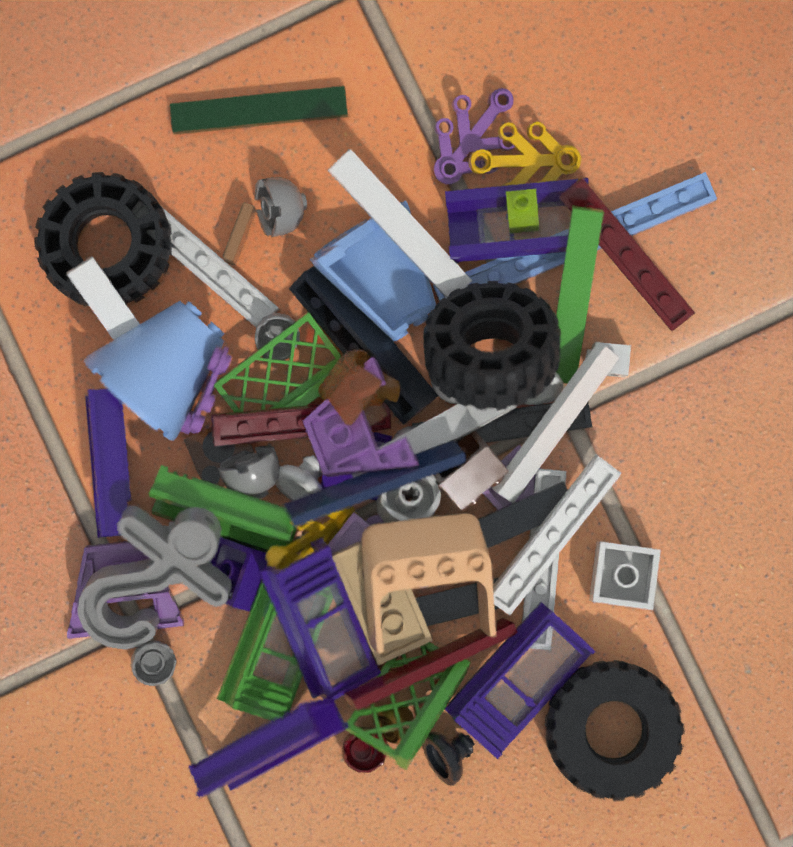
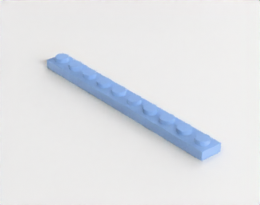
[433,172,717,301]

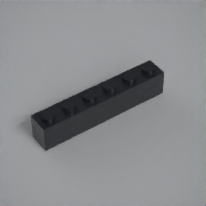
[289,266,438,425]

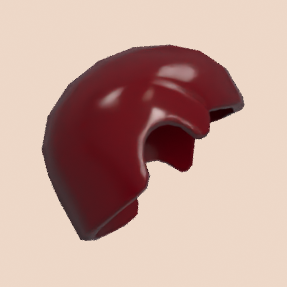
[342,727,389,773]

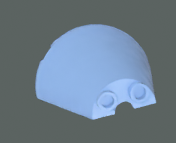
[310,201,436,342]
[84,301,225,441]

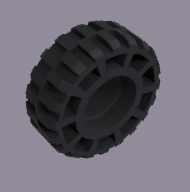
[34,172,173,306]
[423,281,561,410]
[545,660,685,801]

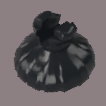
[422,732,475,786]

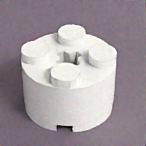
[377,475,441,522]

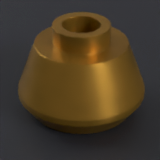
[377,707,414,744]

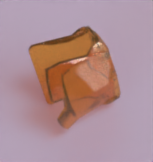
[318,349,400,426]

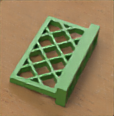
[214,312,353,443]
[346,642,470,770]

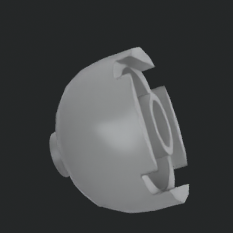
[255,177,307,237]
[218,445,280,499]

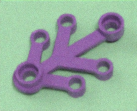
[433,88,515,184]
[181,346,232,435]

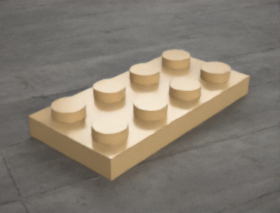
[331,541,433,665]

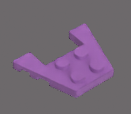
[303,357,418,477]
[67,541,185,639]

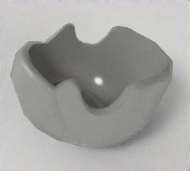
[255,313,300,360]
[130,640,177,686]

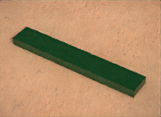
[170,86,348,135]

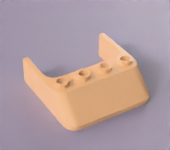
[361,513,496,653]

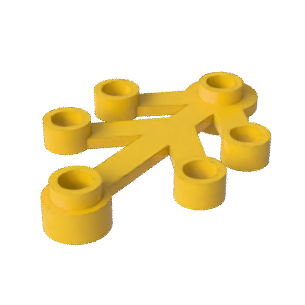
[468,122,581,186]
[266,506,358,571]

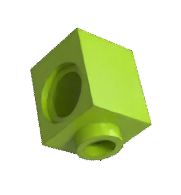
[506,189,539,234]

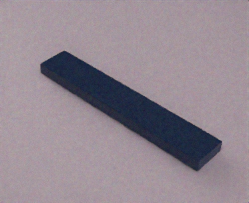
[283,440,466,527]

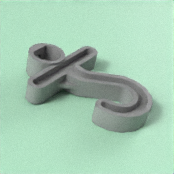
[78,506,231,650]

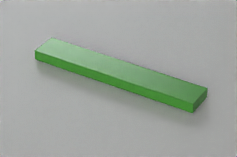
[556,206,604,384]

